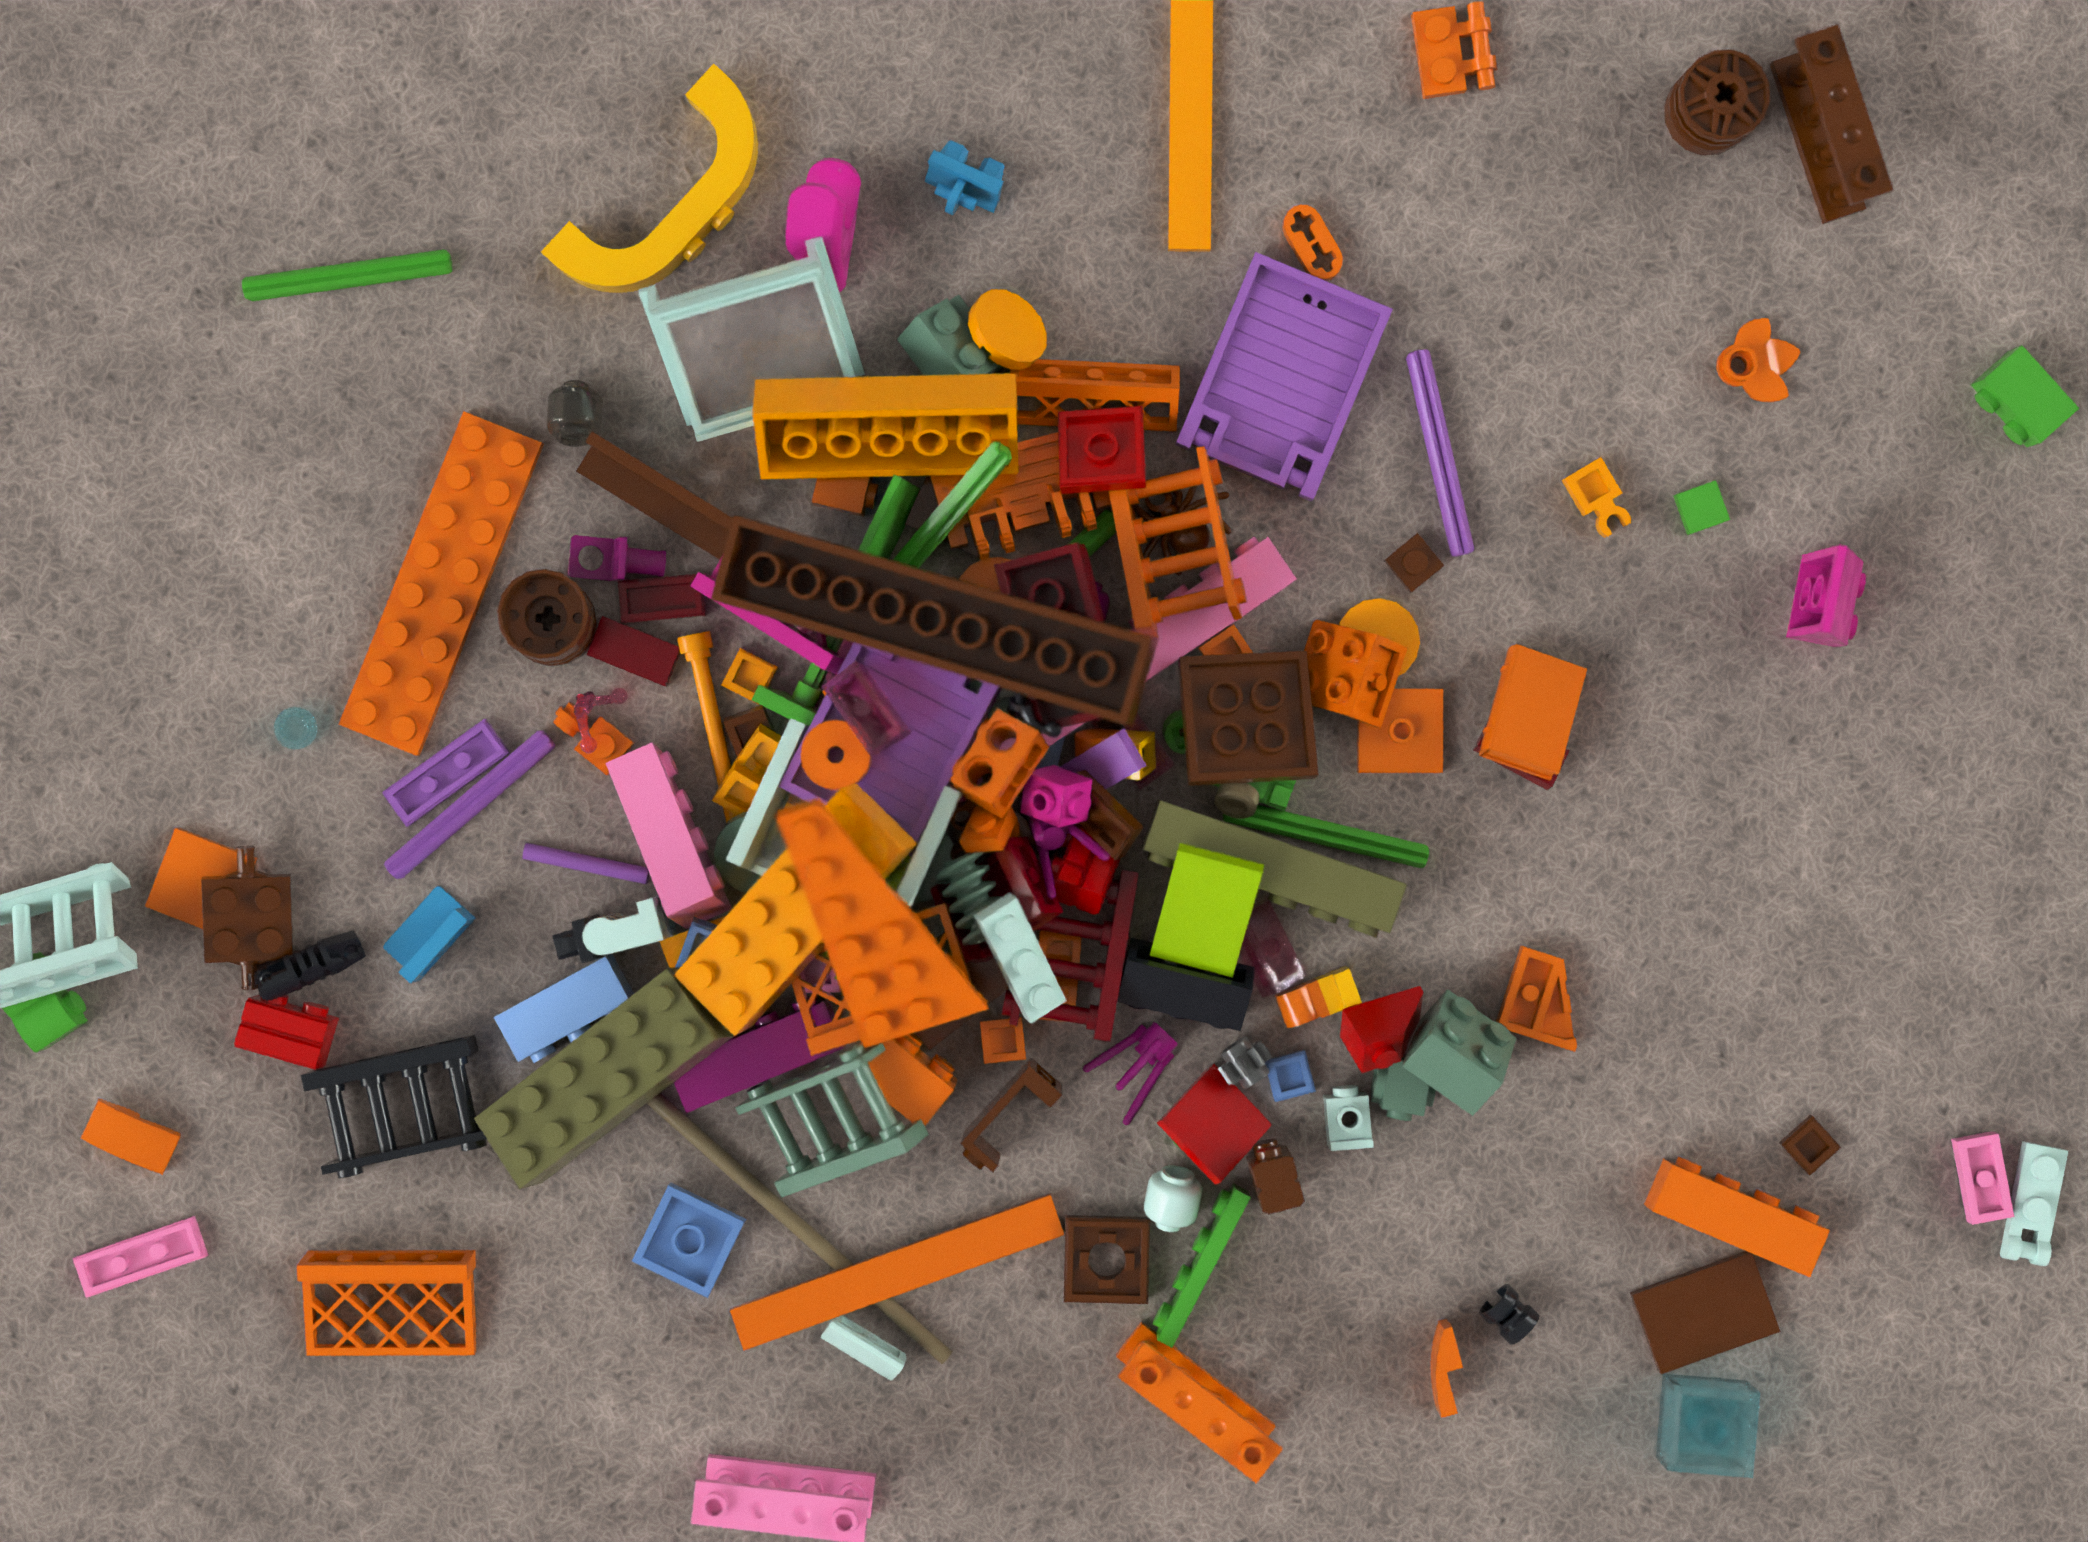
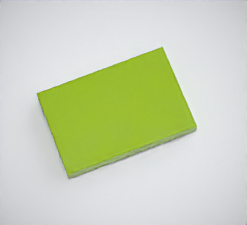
[1150,843,1264,978]

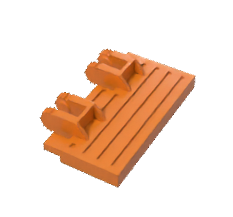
[929,432,1111,561]

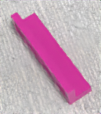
[691,555,853,674]

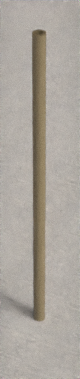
[646,1093,953,1364]

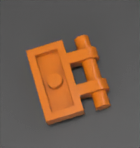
[1411,1,1497,99]

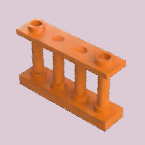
[1109,446,1247,638]
[1116,1321,1283,1484]

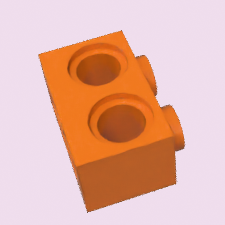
[950,708,1049,818]

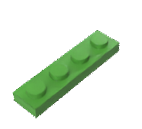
[1153,1183,1251,1348]

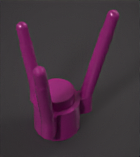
[1029,816,1109,899]
[1083,1021,1178,1125]

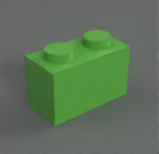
[1971,345,2079,447]

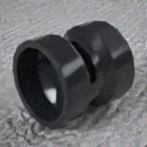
[1479,1284,1540,1345]

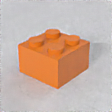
[868,1033,958,1126]

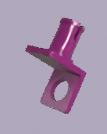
[568,535,666,582]

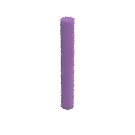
[523,843,650,884]

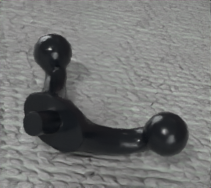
[1007,691,1062,738]

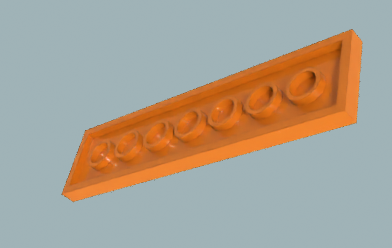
[338,411,544,756]

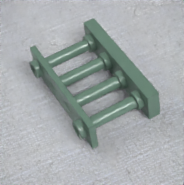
[735,1043,929,1198]

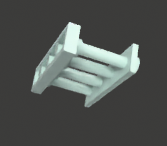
[0,862,138,1008]

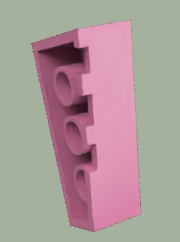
[606,743,732,929]

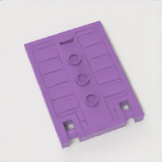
[1175,252,1393,502]
[779,643,1002,857]

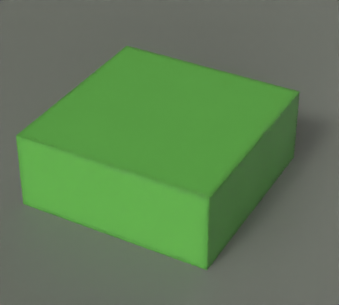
[1673,480,1730,535]

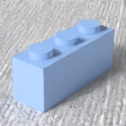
[494,954,634,1063]

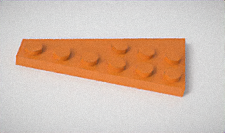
[776,798,989,1048]

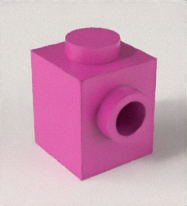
[1021,765,1092,828]

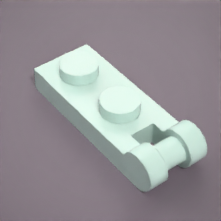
[2000,1141,2068,1266]

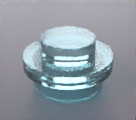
[274,707,318,749]

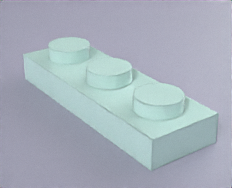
[974,893,1067,1024]

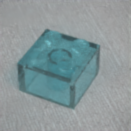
[1656,1373,1760,1478]

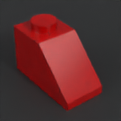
[1340,986,1424,1073]

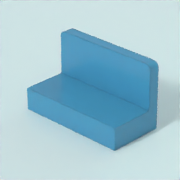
[383,886,476,984]

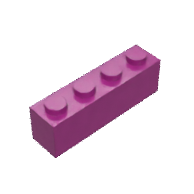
[674,996,846,1113]

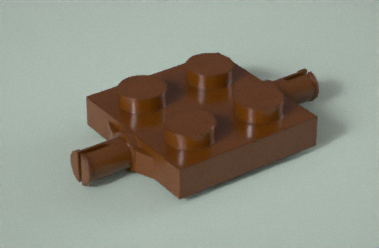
[201,846,293,990]

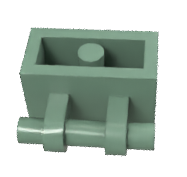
[897,295,1005,375]

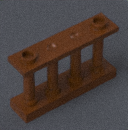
[1769,24,1894,224]

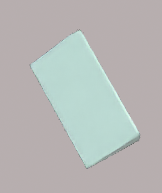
[821,1315,906,1381]

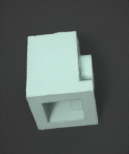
[1323,1085,1374,1151]

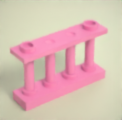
[691,1454,876,1542]

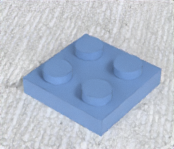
[632,1183,746,1298]

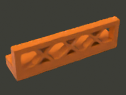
[1010,359,1180,432]

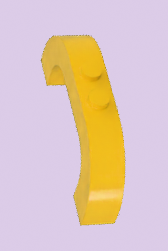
[541,63,758,293]

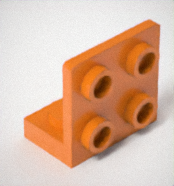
[1304,620,1407,728]

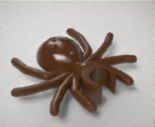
[1133,485,1232,576]

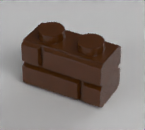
[1246,1138,1305,1215]

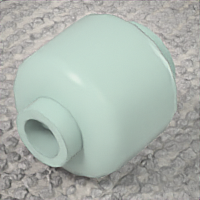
[1144,1165,1203,1232]

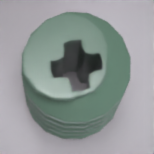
[935,852,1002,946]

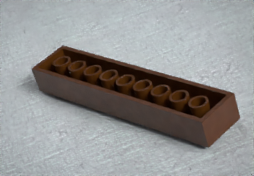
[710,515,1159,725]

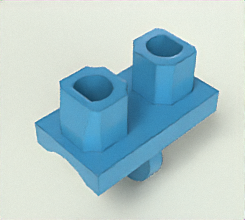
[925,140,1005,216]

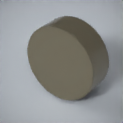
[1214,783,1260,819]

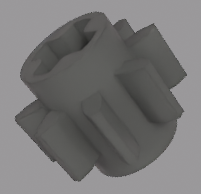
[1218,1036,1273,1089]

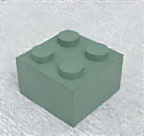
[1402,989,1516,1116]

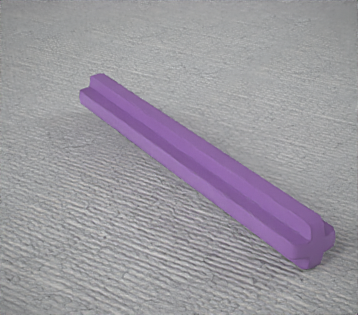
[1406,349,1474,557]
[384,730,555,879]

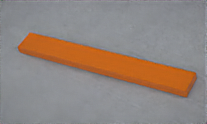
[730,1194,1065,1351]

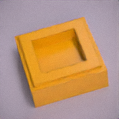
[721,648,779,705]

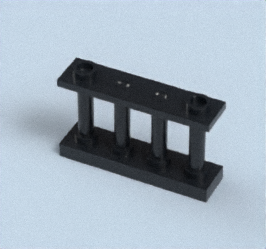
[301,1035,487,1179]

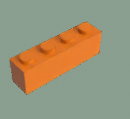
[1644,1156,1830,1278]

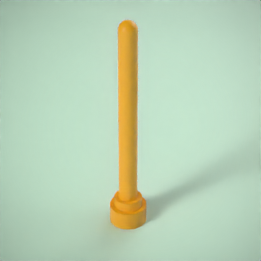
[677,631,737,823]

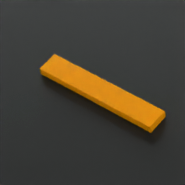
[1168,0,1213,252]

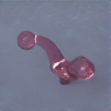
[574,688,628,753]

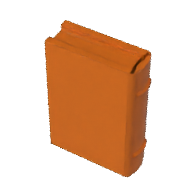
[1479,644,1587,781]

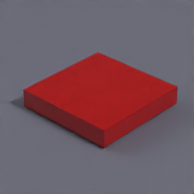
[1058,406,1146,494]
[1157,1064,1272,1185]

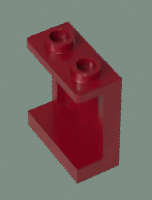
[930,837,1063,963]

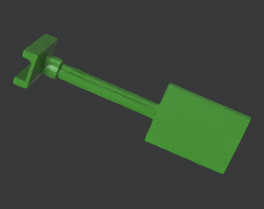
[752,475,921,727]

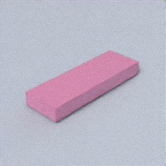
[72,1216,208,1298]

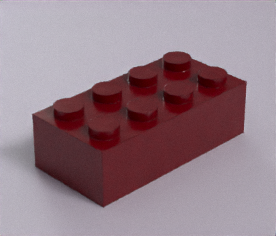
[994,543,1105,728]

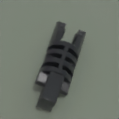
[253,930,366,1001]

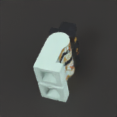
[552,896,677,964]

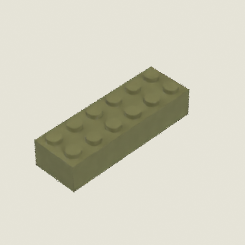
[1141,799,1407,938]
[474,967,734,1189]

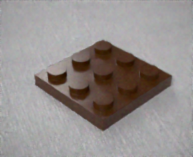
[1178,651,1319,786]

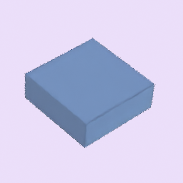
[1265,1050,1316,1102]

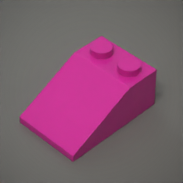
[1786,545,1866,647]

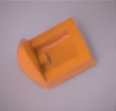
[959,805,1020,853]

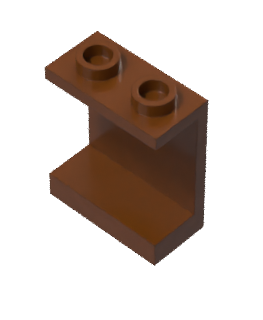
[960,1057,1062,1172]

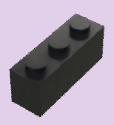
[1117,938,1255,1031]

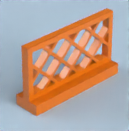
[791,903,977,1056]
[297,1250,476,1356]

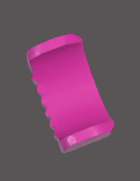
[786,158,861,292]

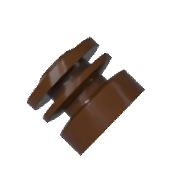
[1664,50,1770,155]
[497,569,597,667]

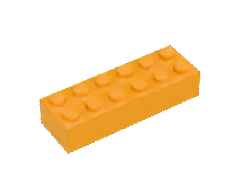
[752,373,1018,479]
[673,783,918,1036]

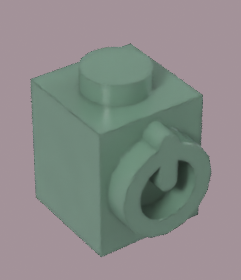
[1370,1057,1436,1121]

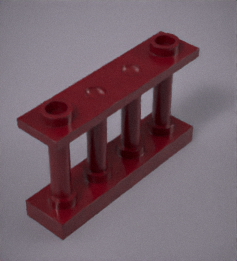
[1002,855,1139,1043]

